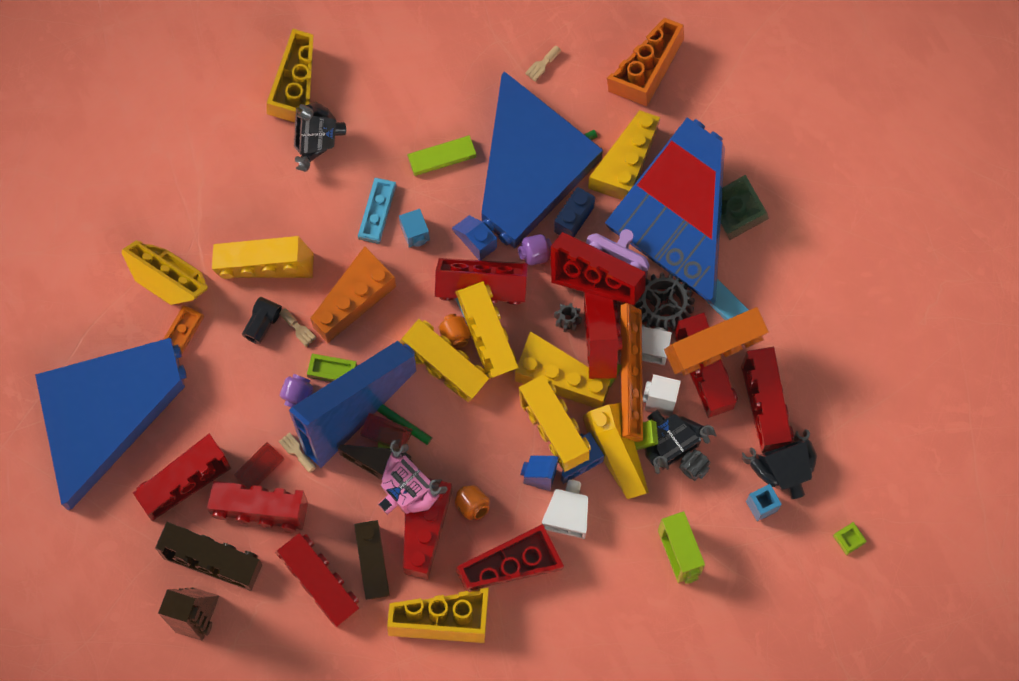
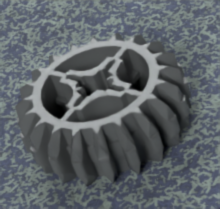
[633,272,695,332]

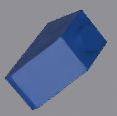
[452,215,497,260]
[561,432,604,484]
[520,456,558,491]

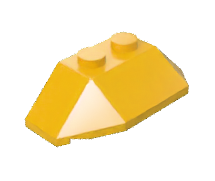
[121,240,208,305]

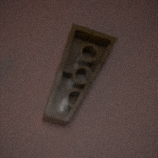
[155,522,262,591]
[158,587,219,641]

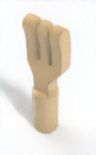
[525,46,561,82]
[279,308,317,347]
[278,433,316,473]

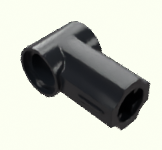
[242,297,282,344]

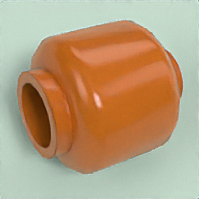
[438,314,471,349]
[455,485,490,520]

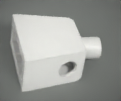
[542,480,588,539]

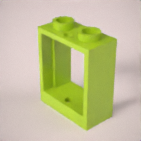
[658,511,705,584]

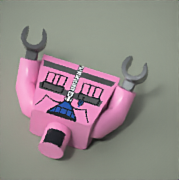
[378,439,447,515]

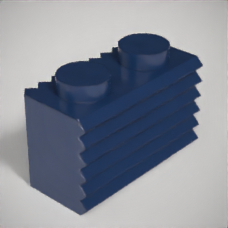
[554,187,595,237]

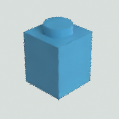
[399,209,430,247]
[746,484,782,522]

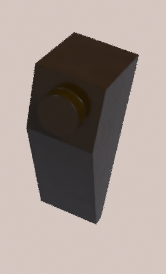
[338,445,413,480]
[354,520,390,600]

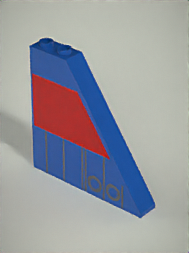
[605,117,725,305]

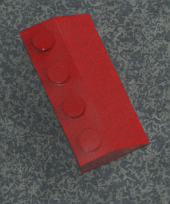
[435,258,528,305]

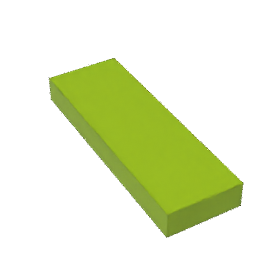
[407,135,477,176]

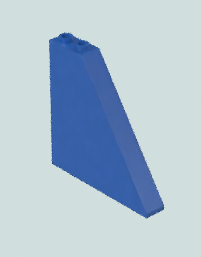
[481,71,603,249]
[35,338,187,510]
[289,341,417,468]

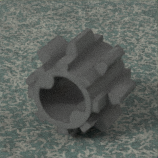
[554,303,582,332]
[679,449,710,481]

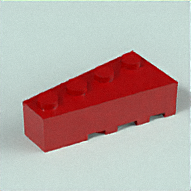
[133,433,231,521]
[275,532,360,627]

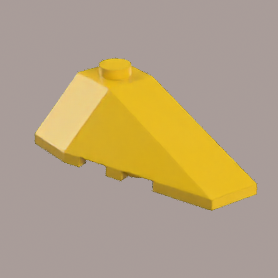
[583,403,649,499]

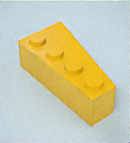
[267,29,313,123]
[588,110,660,200]
[212,236,314,279]
[455,281,519,378]
[399,319,489,402]
[515,331,610,408]
[519,375,591,472]
[387,588,489,643]

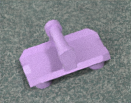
[586,229,650,278]

